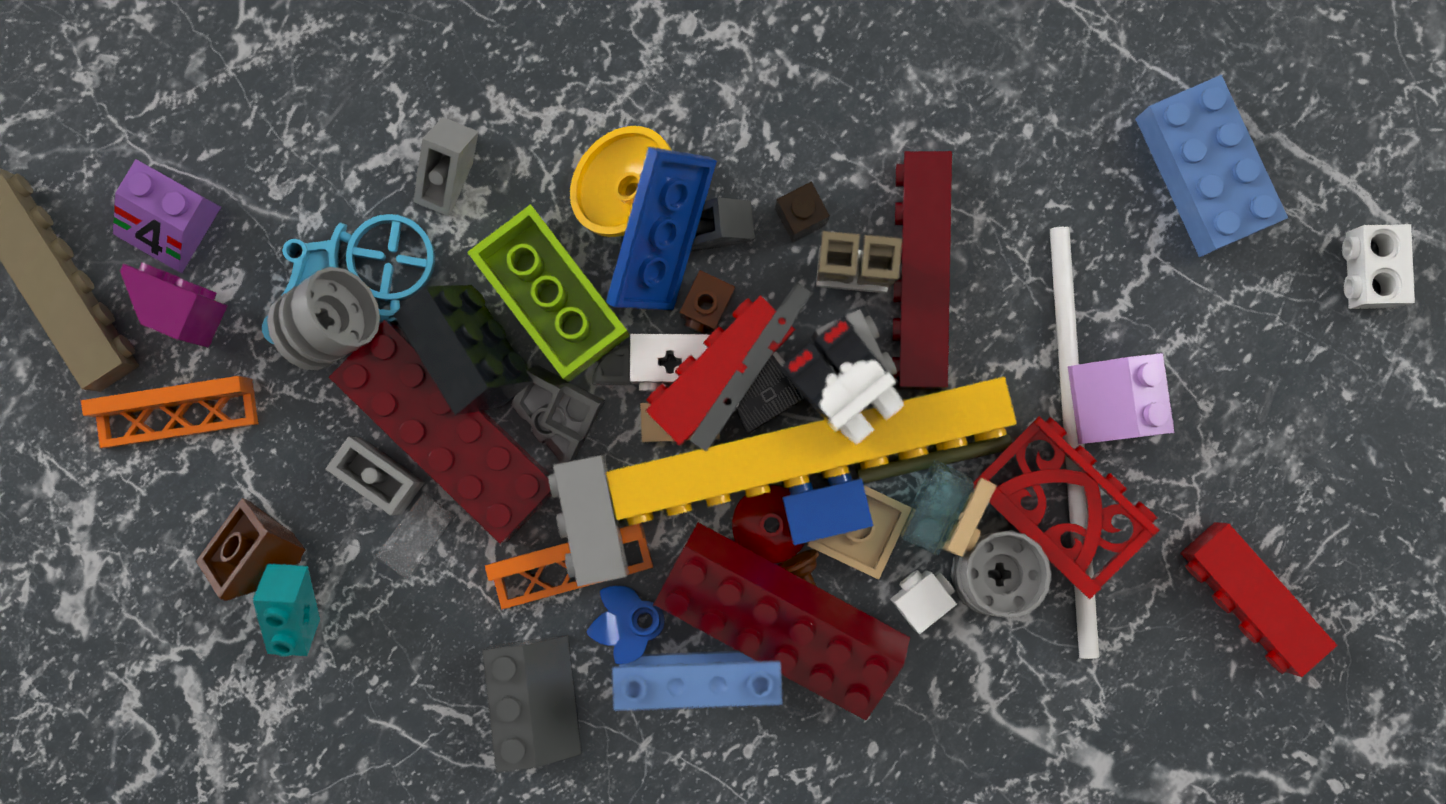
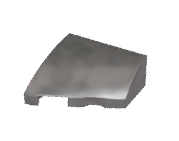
[511,365,604,464]

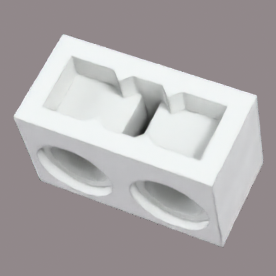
[1342,224,1415,309]

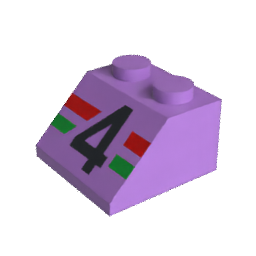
[113,159,221,273]

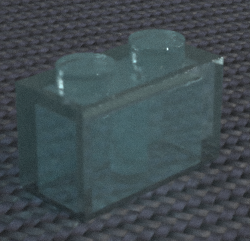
[901,460,974,556]

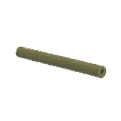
[857,434,1012,484]

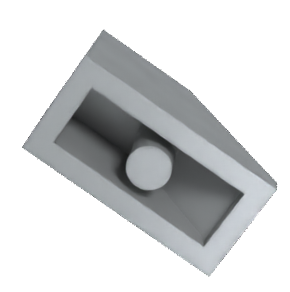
[413,117,479,217]

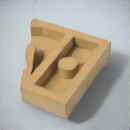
[934,478,997,557]

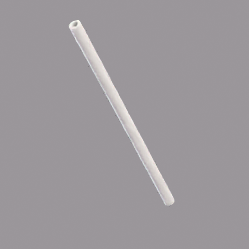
[1050,227,1099,659]

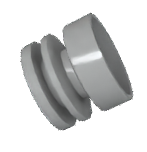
[267,267,380,371]
[951,531,1051,618]

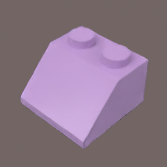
[1068,353,1174,444]

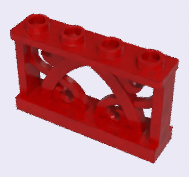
[971,416,1160,599]

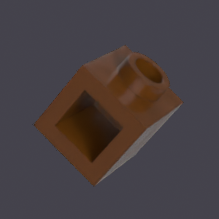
[679,270,735,334]

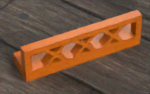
[81,376,259,448]
[485,523,654,610]

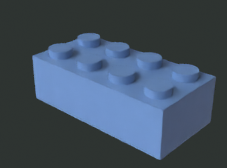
[1135,75,1288,257]

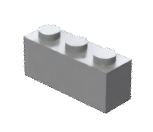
[549,454,629,587]

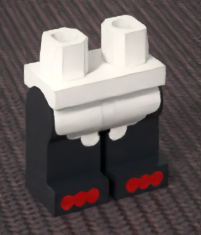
[781,315,904,444]

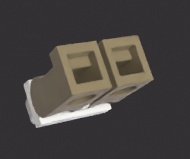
[816,231,902,293]

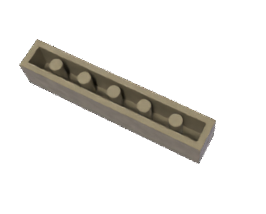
[0,168,139,392]

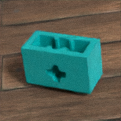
[252,564,320,656]

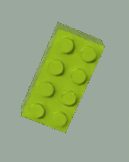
[467,204,630,382]

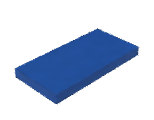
[606,147,717,310]

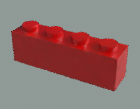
[645,295,795,446]
[1180,522,1338,677]

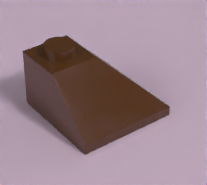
[196,498,306,601]

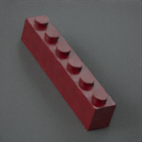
[892,151,952,390]

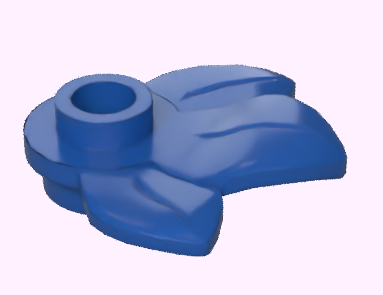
[587,586,665,664]

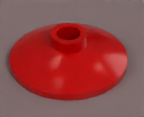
[732,485,805,563]

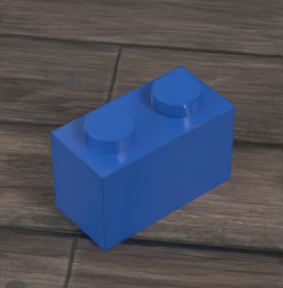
[782,473,873,545]

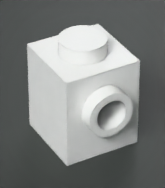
[890,570,957,634]

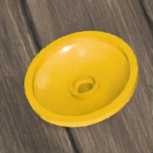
[570,126,672,237]

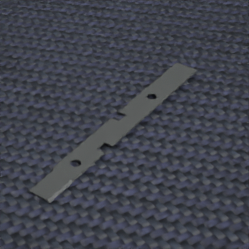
[690,282,813,451]

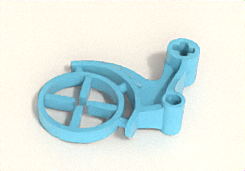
[262,214,435,344]

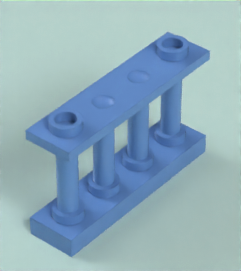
[613,651,782,710]

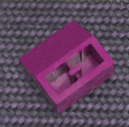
[120,262,228,348]

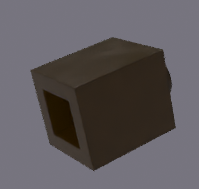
[775,181,830,243]

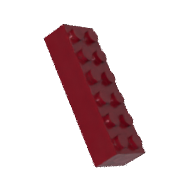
[329,320,552,544]
[653,522,910,721]

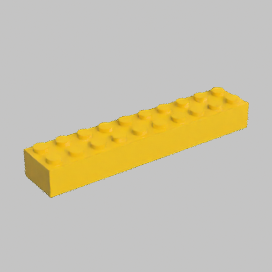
[606,376,1017,526]

